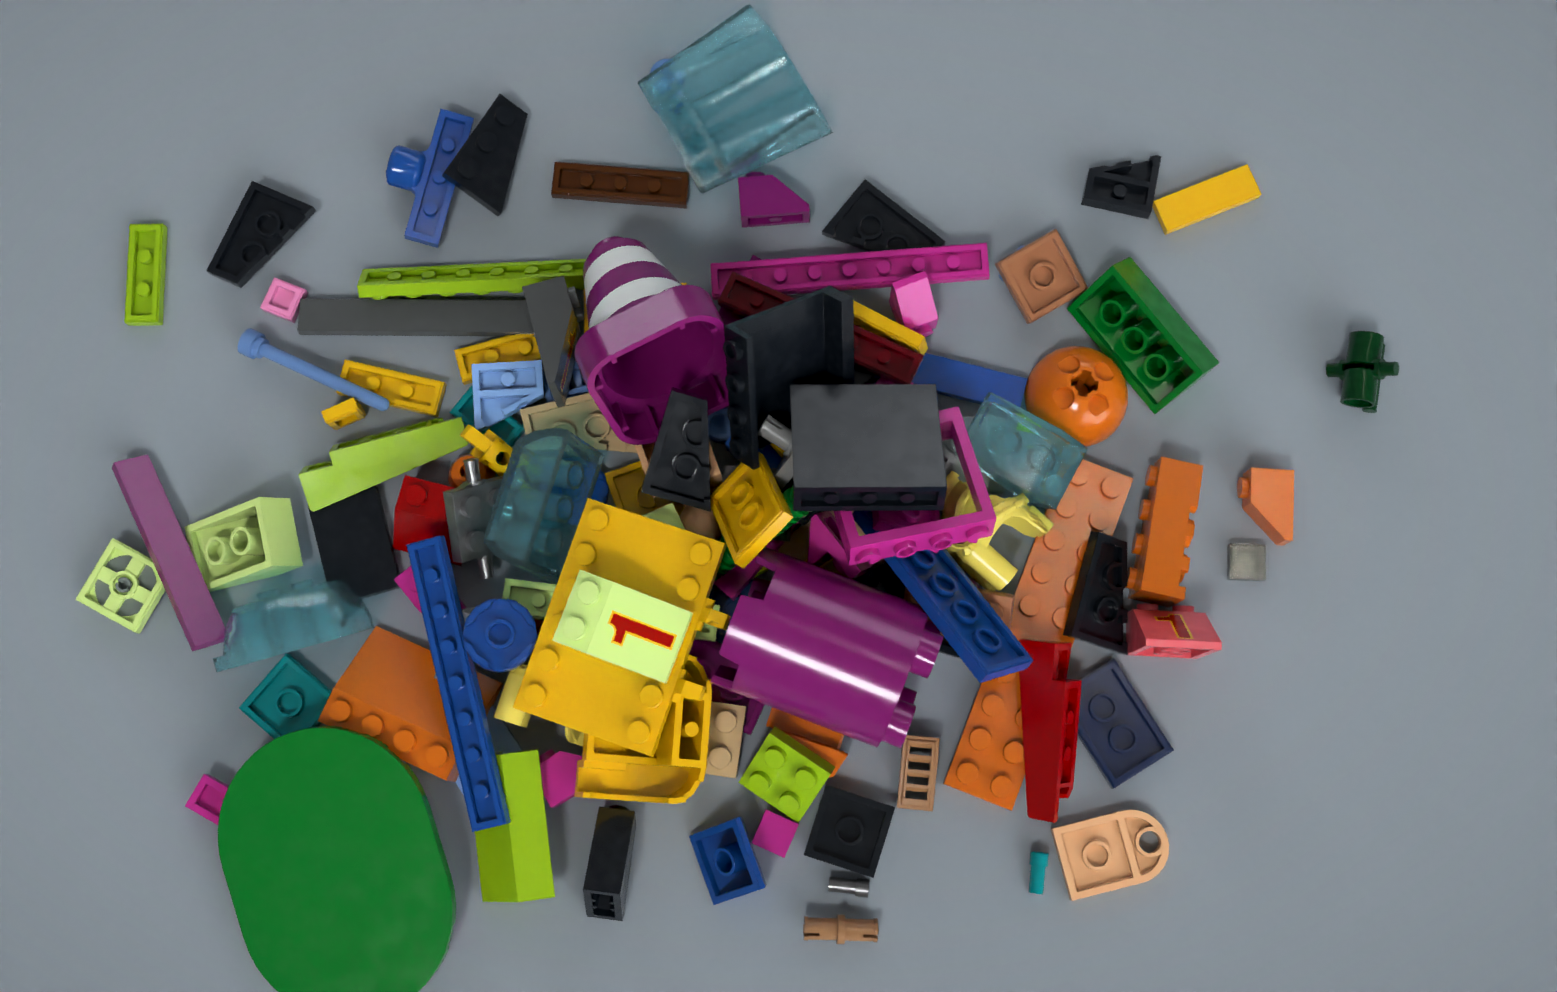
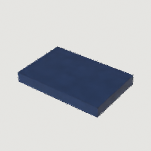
[1078,658,1174,789]

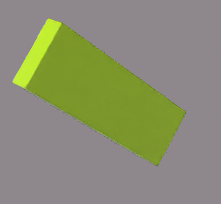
[124,224,168,326]

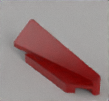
[1019,639,1082,823]

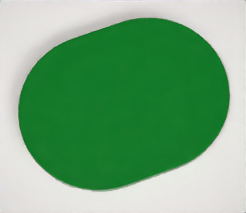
[218,726,456,992]

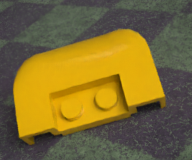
[574,655,712,804]

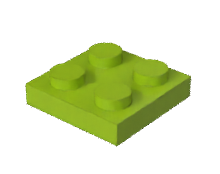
[738,726,835,823]

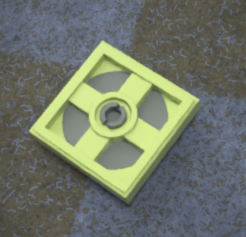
[75,538,165,634]

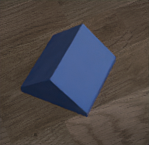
[689,816,767,905]

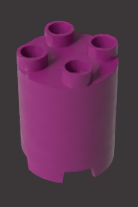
[710,546,943,748]

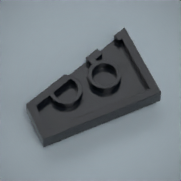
[822,179,945,252]
[641,387,711,512]
[1063,531,1128,655]

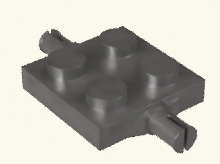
[443,458,516,579]

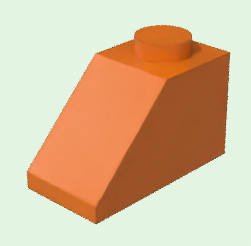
[1237,467,1294,546]

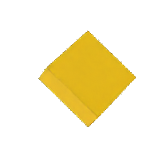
[321,397,366,430]

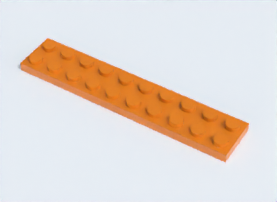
[943,453,1134,811]

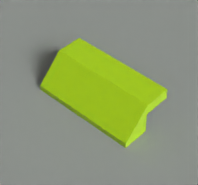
[475,749,555,902]

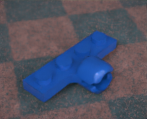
[386,109,474,248]

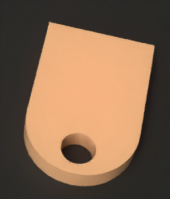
[1050,810,1169,901]

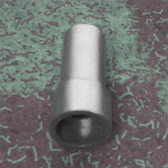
[828,877,870,898]

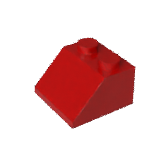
[393,475,462,566]

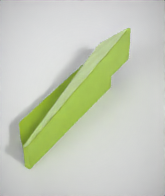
[298,417,468,512]

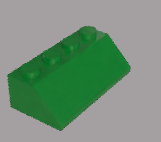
[1067,257,1219,414]

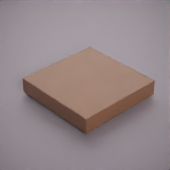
[995,229,1088,324]

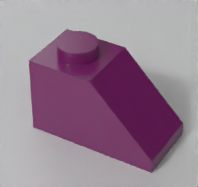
[738,172,810,228]

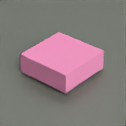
[260,277,308,323]

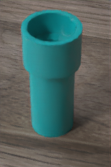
[1029,851,1049,894]

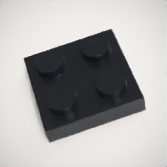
[804,785,895,878]

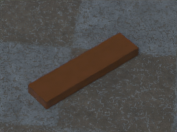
[551,162,690,209]

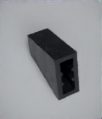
[583,805,636,921]

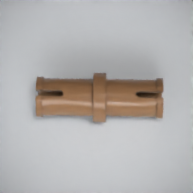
[803,914,878,944]

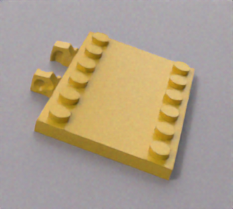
[513,498,731,757]

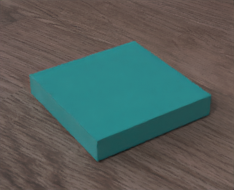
[239,653,332,739]

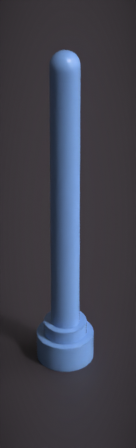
[237,328,390,411]

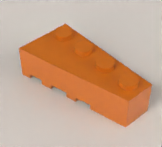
[1125,456,1203,608]

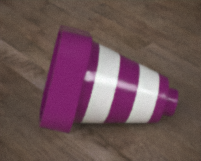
[574,236,729,445]

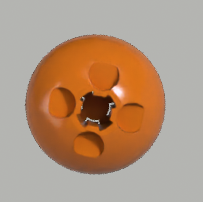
[1024,346,1128,447]

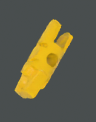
[460,424,544,497]

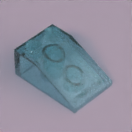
[955,392,1088,510]

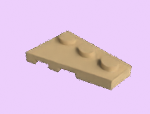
[520,393,637,453]

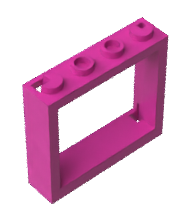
[834,406,996,566]

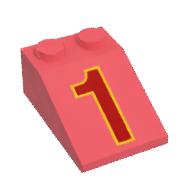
[1126,603,1222,659]

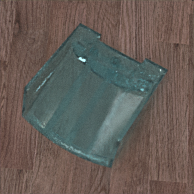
[637,4,833,194]

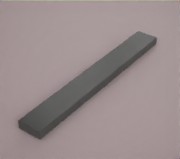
[297,299,535,337]

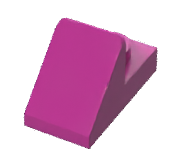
[807,511,873,579]

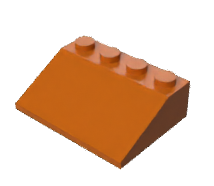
[318,626,503,782]

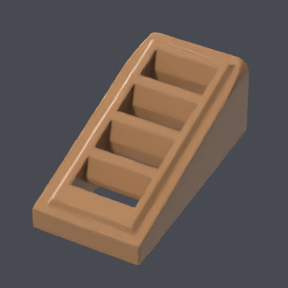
[896,735,940,811]

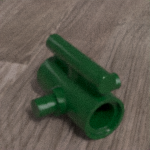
[1326,331,1399,413]

